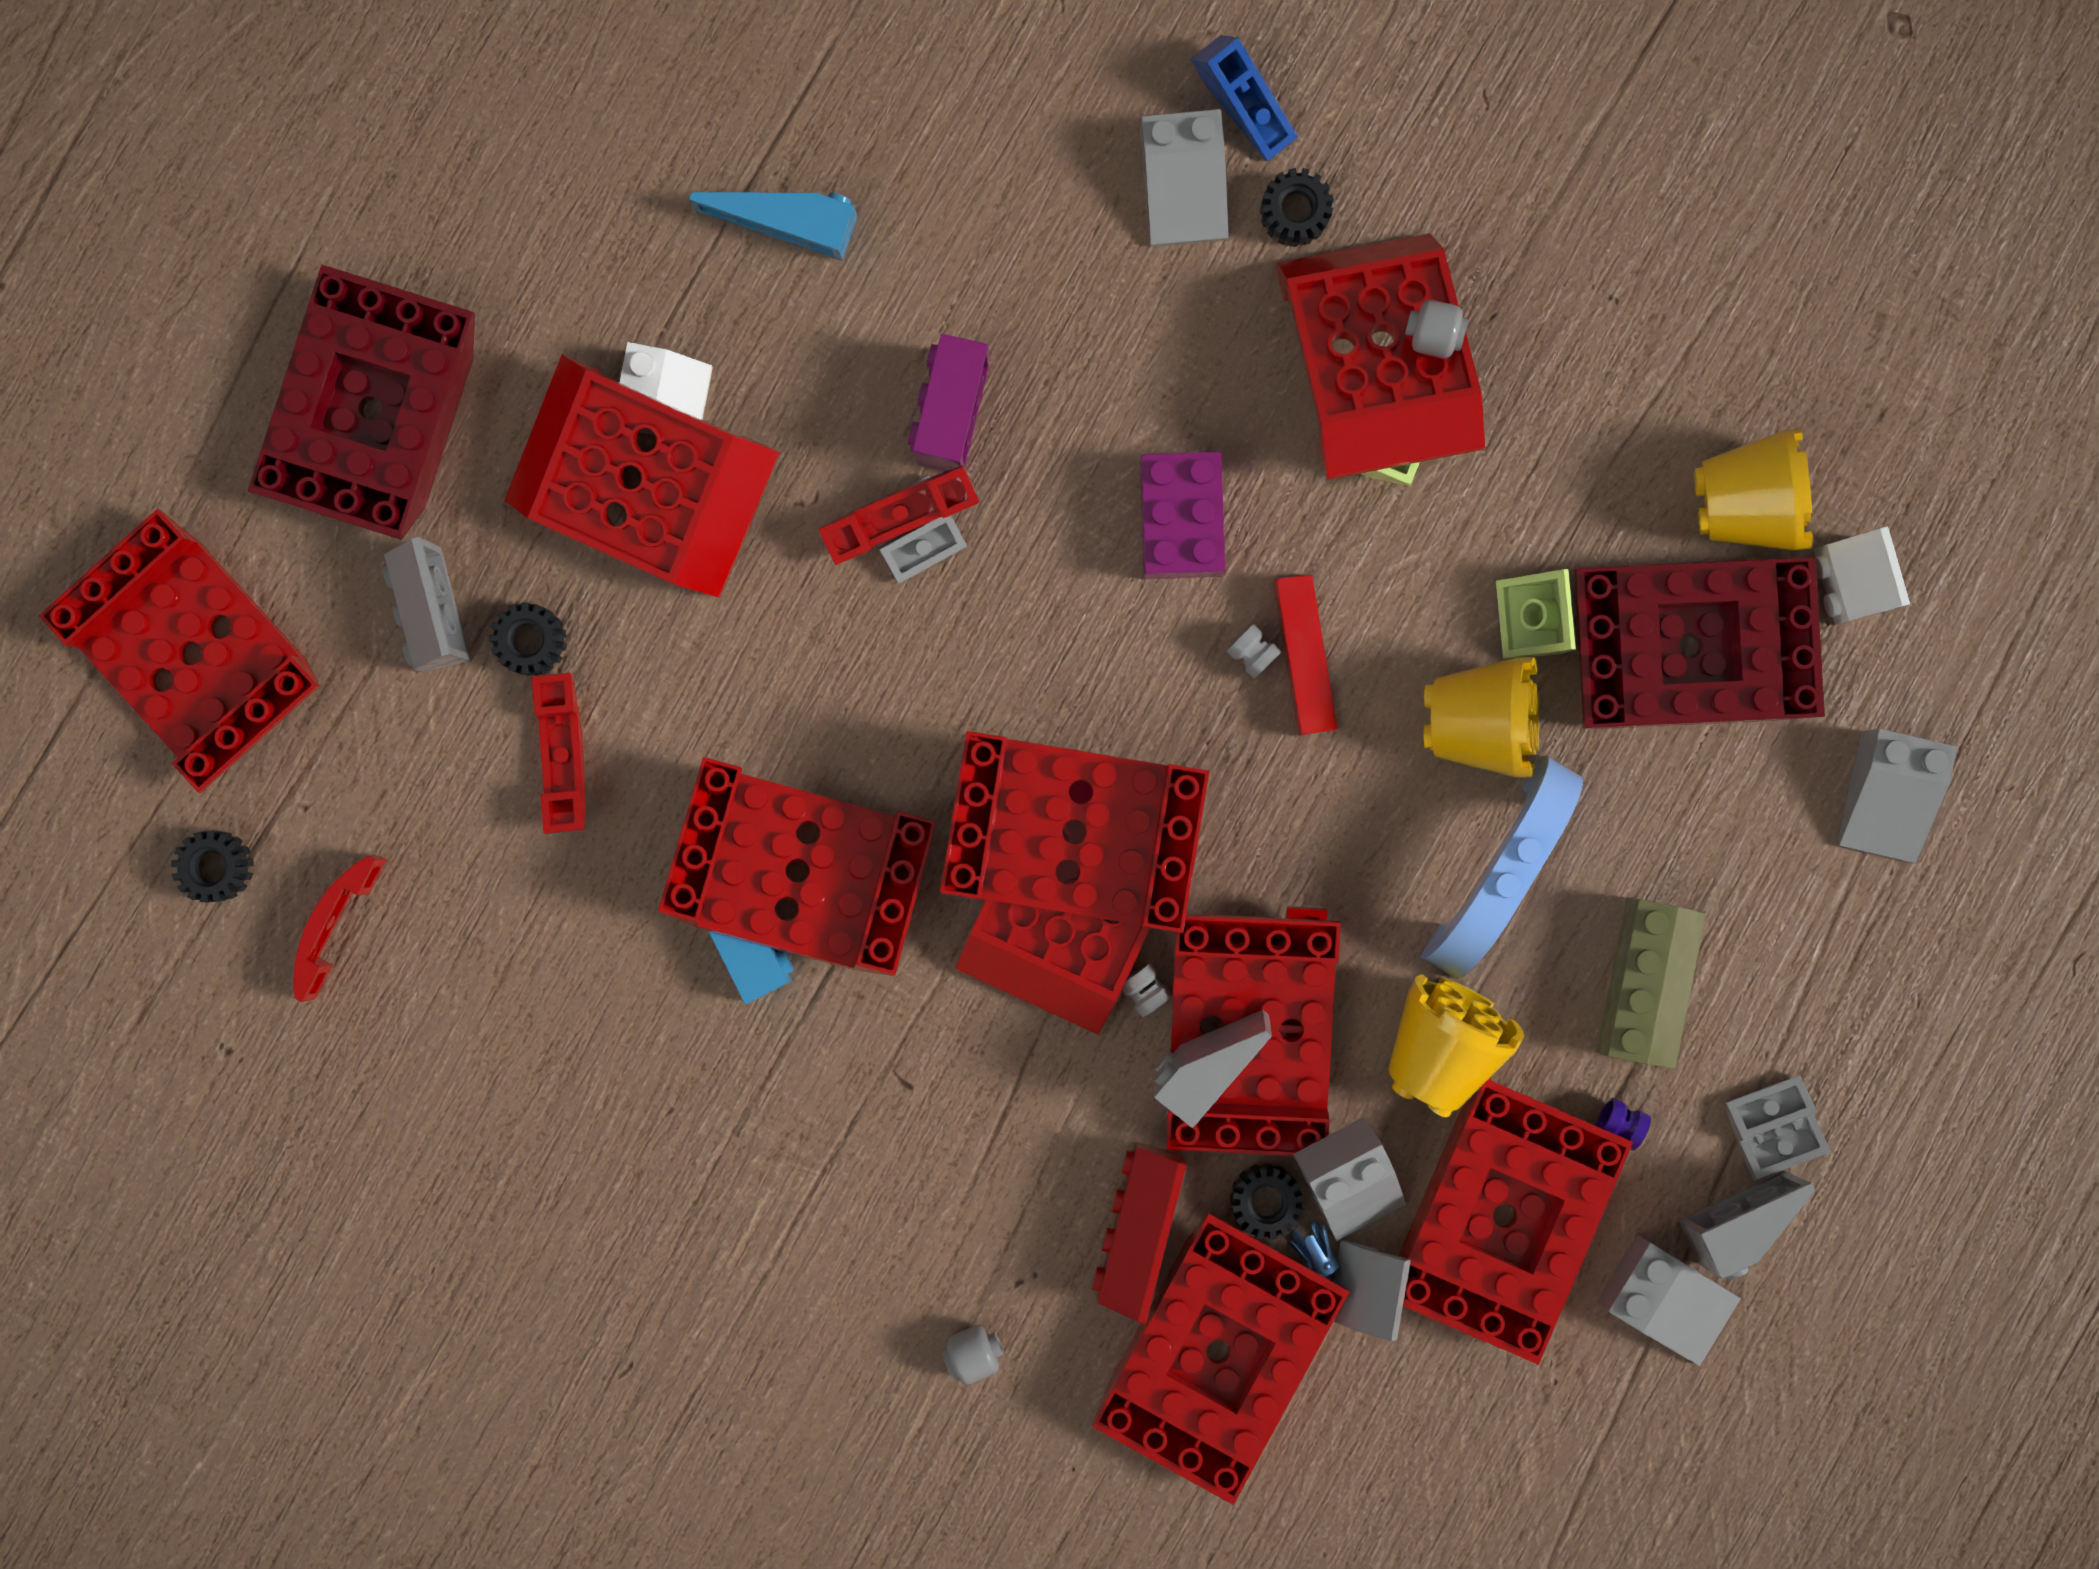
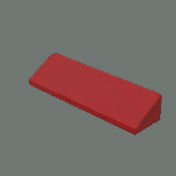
[1273,575,1338,736]

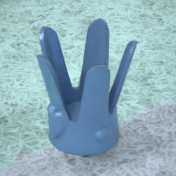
[1288,1221,1340,1281]

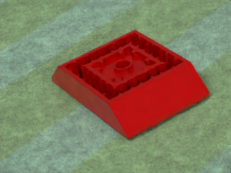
[1398,1079,1633,1365]
[1092,1213,1350,1505]

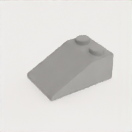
[1140,109,1229,247]
[1836,729,1958,863]
[1153,1010,1272,1128]
[1293,1117,1406,1242]
[1678,1171,1815,1280]
[1597,1235,1741,1366]

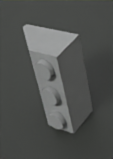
[383,537,471,673]

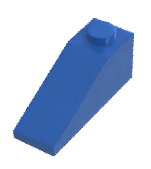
[1190,35,1298,161]

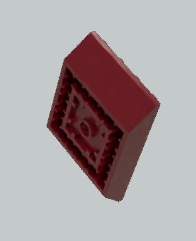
[248,264,475,540]
[1575,557,1825,729]

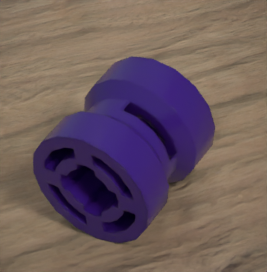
[1596,1097,1651,1151]

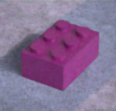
[908,333,990,471]
[1140,452,1226,579]

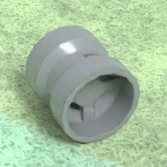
[1226,624,1282,679]
[1122,962,1173,1018]

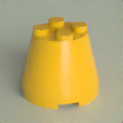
[1694,428,1813,550]
[1423,657,1539,778]
[1388,974,1524,1117]

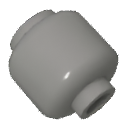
[1405,300,1469,358]
[942,1325,1004,1385]

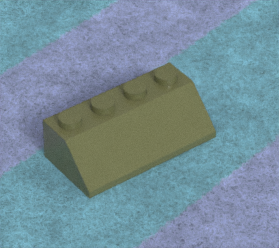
[1596,898,1706,1069]

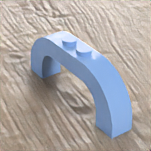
[1420,756,1583,979]

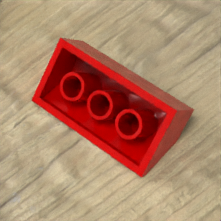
[1091,1142,1186,1324]

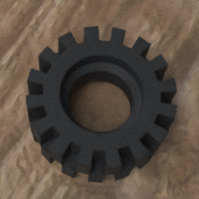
[1260,168,1334,247]
[489,602,567,676]
[171,831,254,903]
[1230,1163,1304,1240]

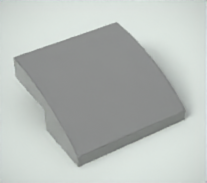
[877,474,967,584]
[1725,1075,1831,1181]
[1333,1239,1411,1341]

